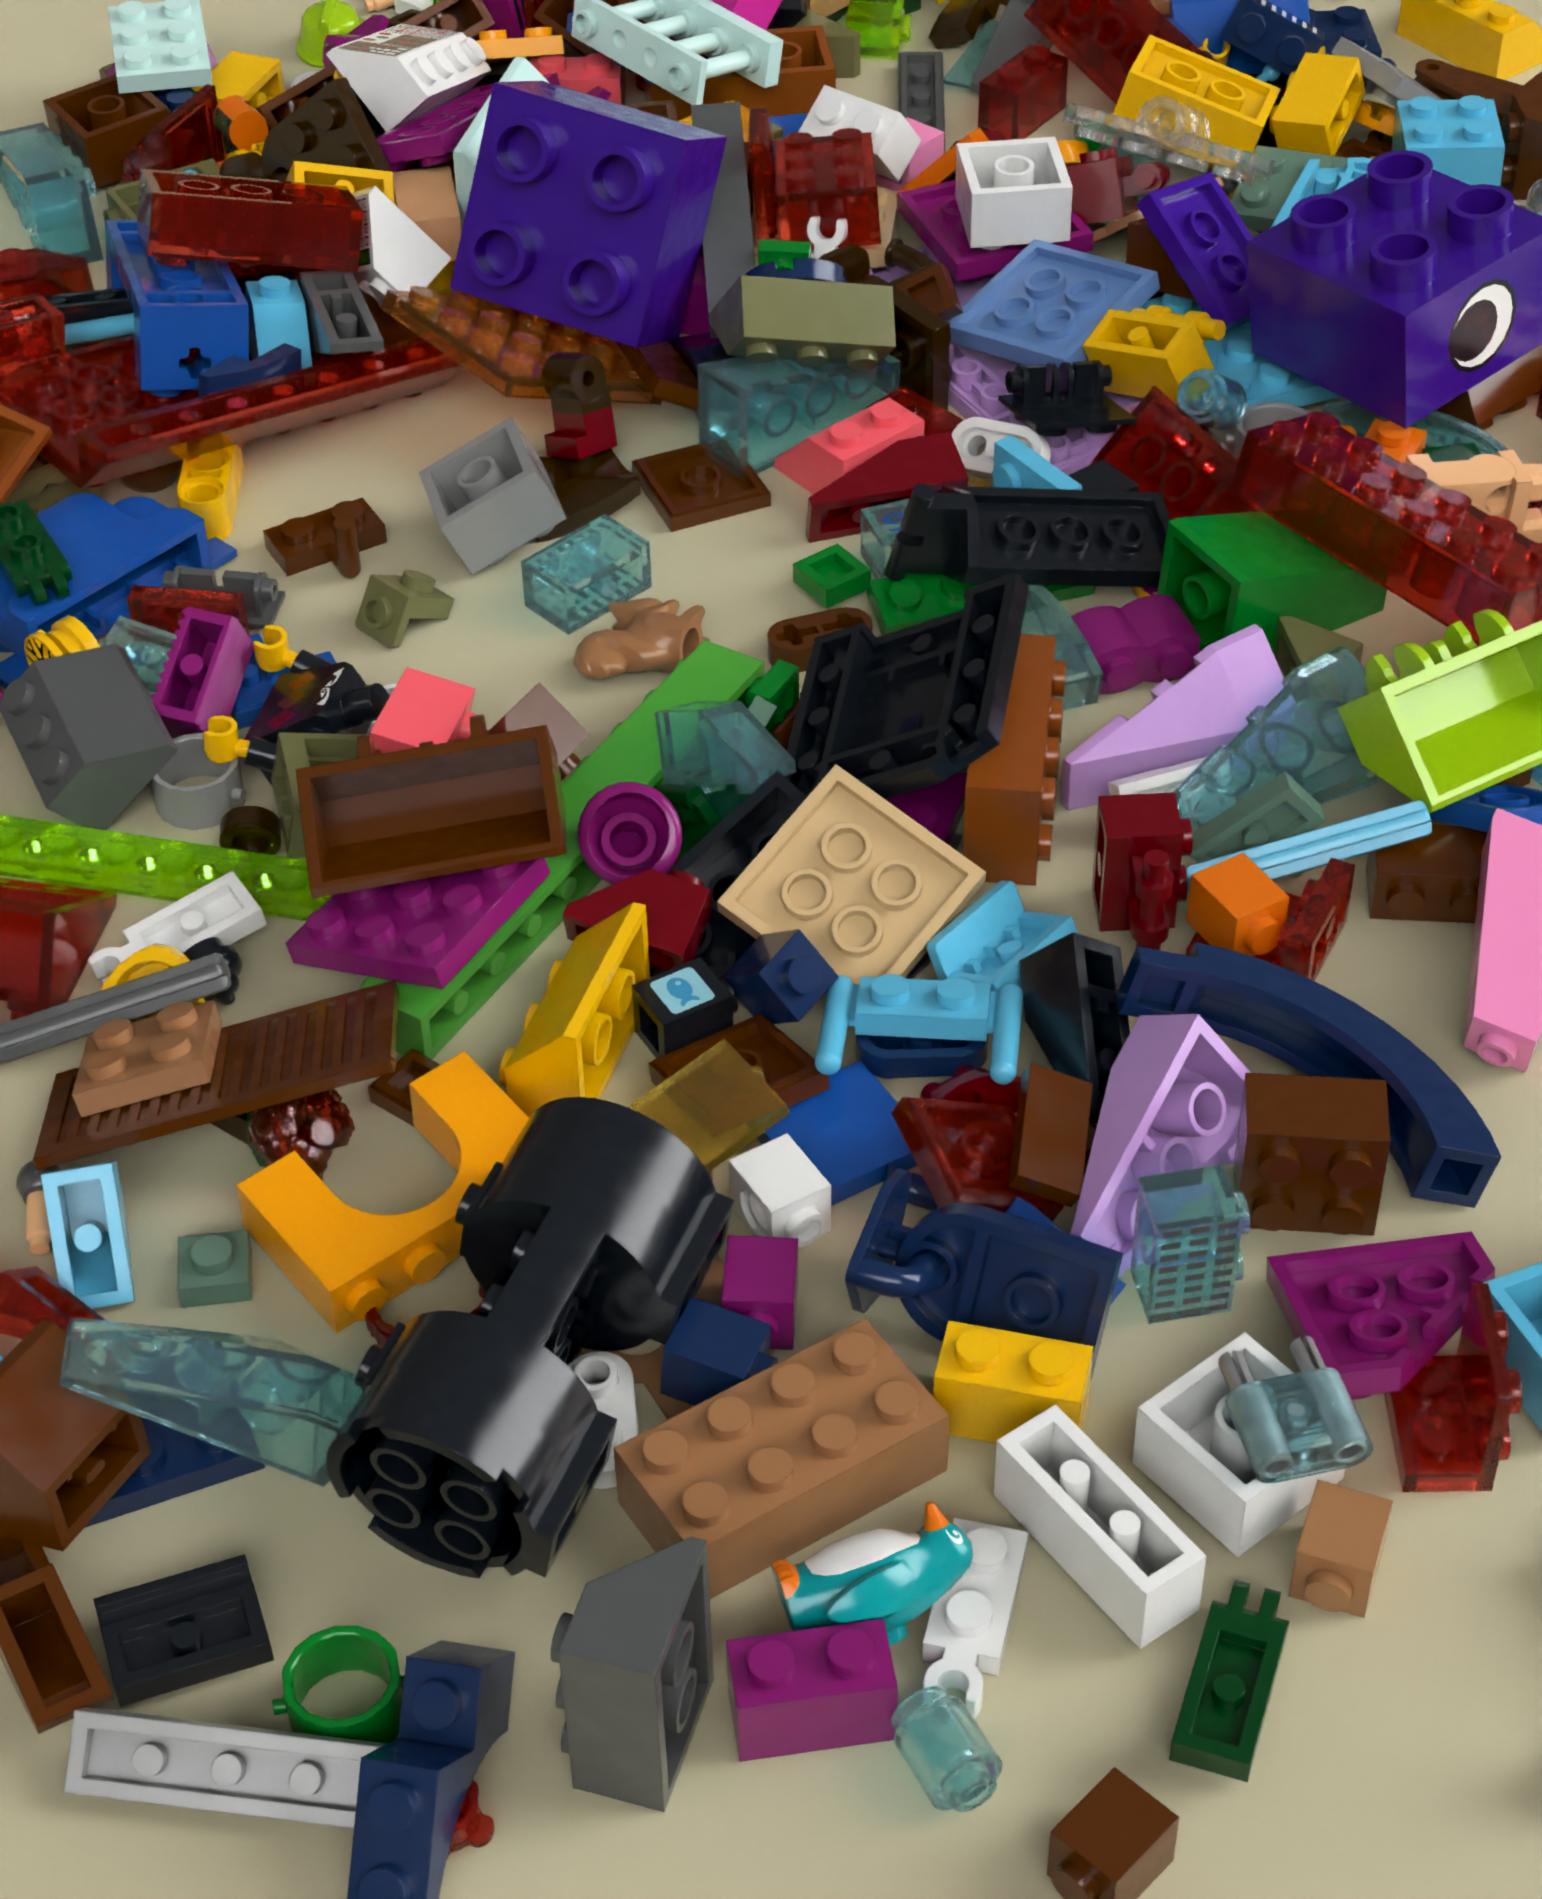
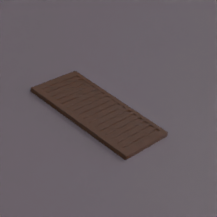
[33,980,399,1170]

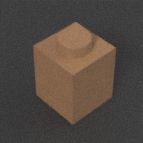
[1289,1480,1393,1618]

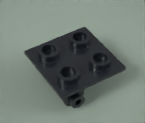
[998,360,1137,437]

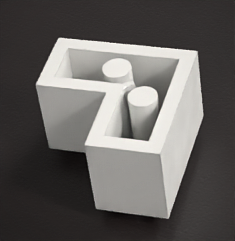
[778,85,921,195]

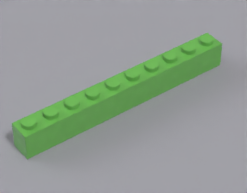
[358,640,764,1060]

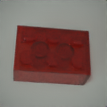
[774,128,881,250]

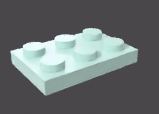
[108,0,213,94]

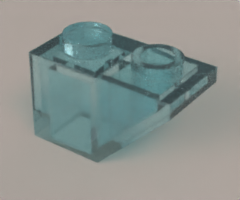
[655,701,796,794]

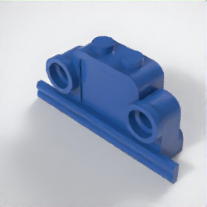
[0,493,237,690]

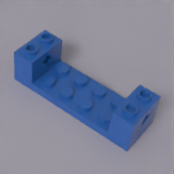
[105,220,249,397]

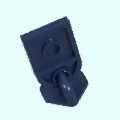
[845,1163,1124,1381]

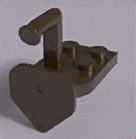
[169,77,391,243]
[819,238,951,420]

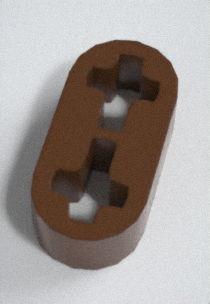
[767,607,872,672]

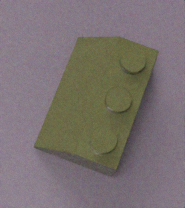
[709,275,896,370]

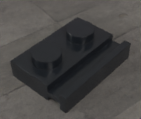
[93,1554,274,1707]

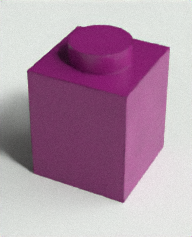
[722,1235,798,1350]

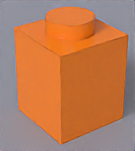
[1186,852,1290,957]

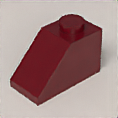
[562,869,713,972]

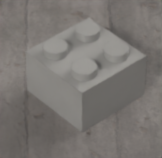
[419,417,567,575]

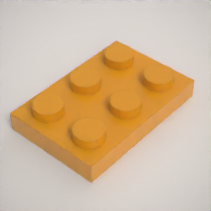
[476,27,564,64]

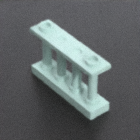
[571,0,784,105]

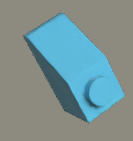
[245,275,313,384]
[41,1160,135,1314]

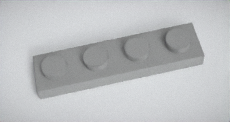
[64,1707,387,1828]

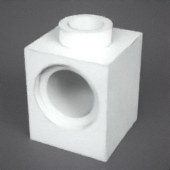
[728,1133,831,1247]

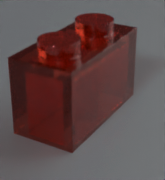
[978,45,1068,140]

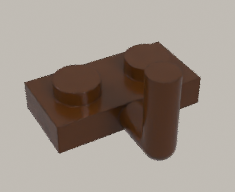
[263,498,387,578]

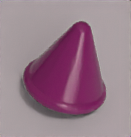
[578,782,682,884]

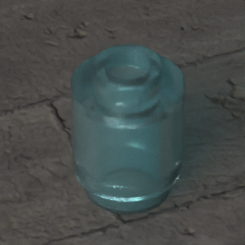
[1177,369,1247,430]
[891,1686,1002,1812]

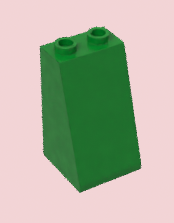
[1157,506,1393,654]

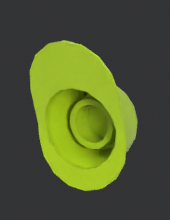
[296,0,365,68]

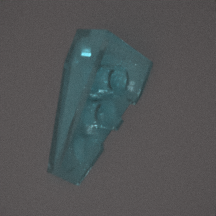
[1173,647,1383,832]
[59,1317,363,1487]

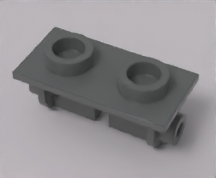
[161,565,286,629]

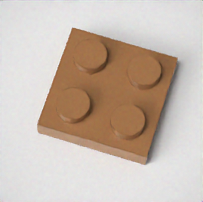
[72,1000,222,1118]

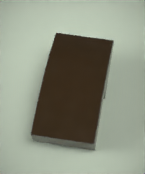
[929,0,1001,49]

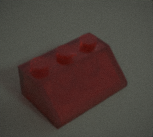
[1088,385,1279,520]

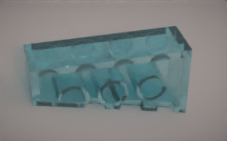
[0,122,104,273]
[698,355,900,479]

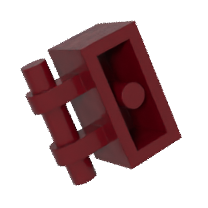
[1067,148,1170,224]
[1092,792,1193,950]

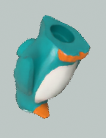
[771,1502,973,1646]

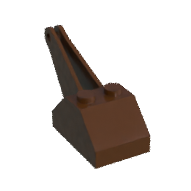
[1414,59,1542,214]

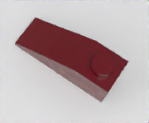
[806,432,969,543]

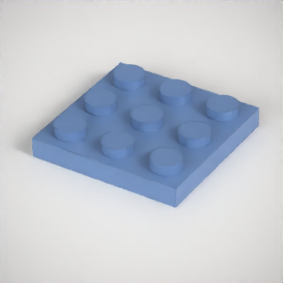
[947,239,1160,369]

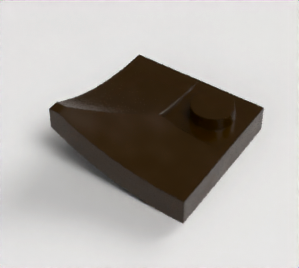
[537,448,641,543]

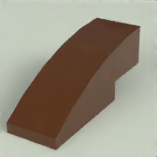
[0,1536,114,1734]

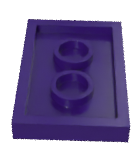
[1136,172,1253,331]

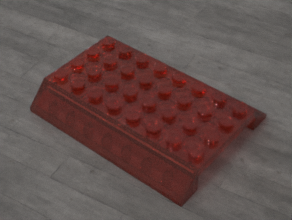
[0,233,476,489]

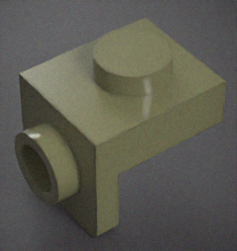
[355,570,454,648]

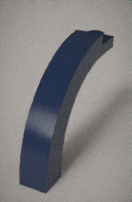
[1115,942,1501,1208]

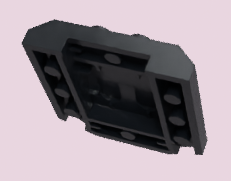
[781,572,1029,799]

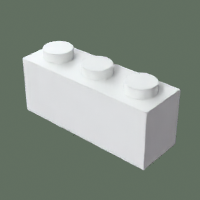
[994,1404,1206,1649]

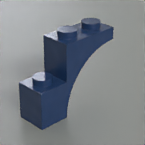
[347,1640,515,1899]

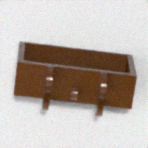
[296,714,566,899]

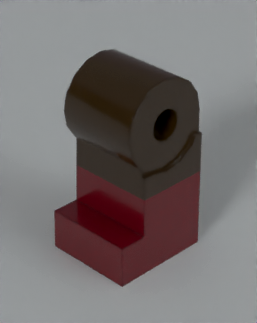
[542,352,618,460]

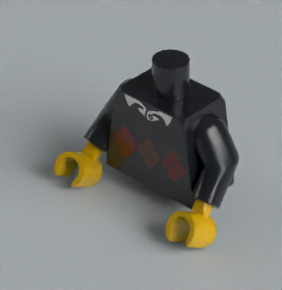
[203,625,389,787]

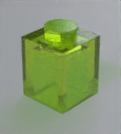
[846,0,912,60]

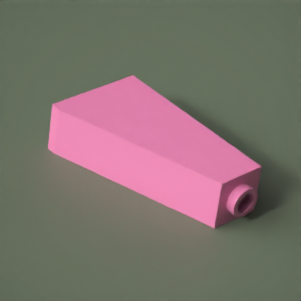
[1463,808,1542,1072]

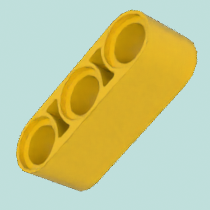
[177,418,244,541]

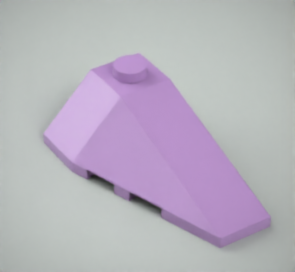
[1060,624,1296,811]
[1070,1014,1251,1277]

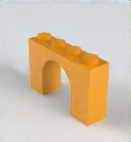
[236,1051,529,1334]

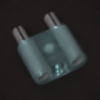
[1218,1336,1373,1484]

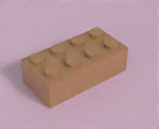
[614,1318,949,1599]

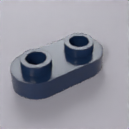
[856,1033,988,1079]

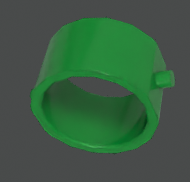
[272,1625,405,1743]

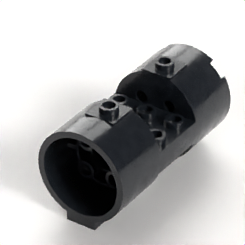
[326,1097,735,1578]

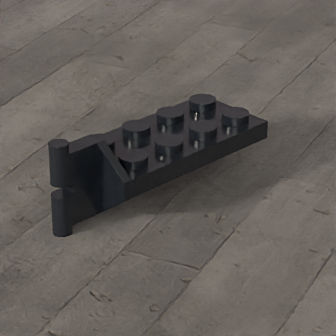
[884,483,1171,587]

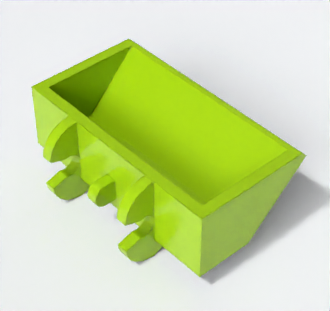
[1337,609,1542,813]

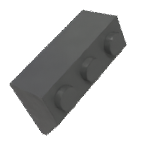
[0,644,178,836]
[550,1537,714,1812]

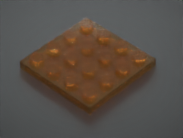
[382,286,662,405]

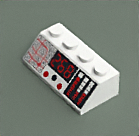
[326,24,492,132]

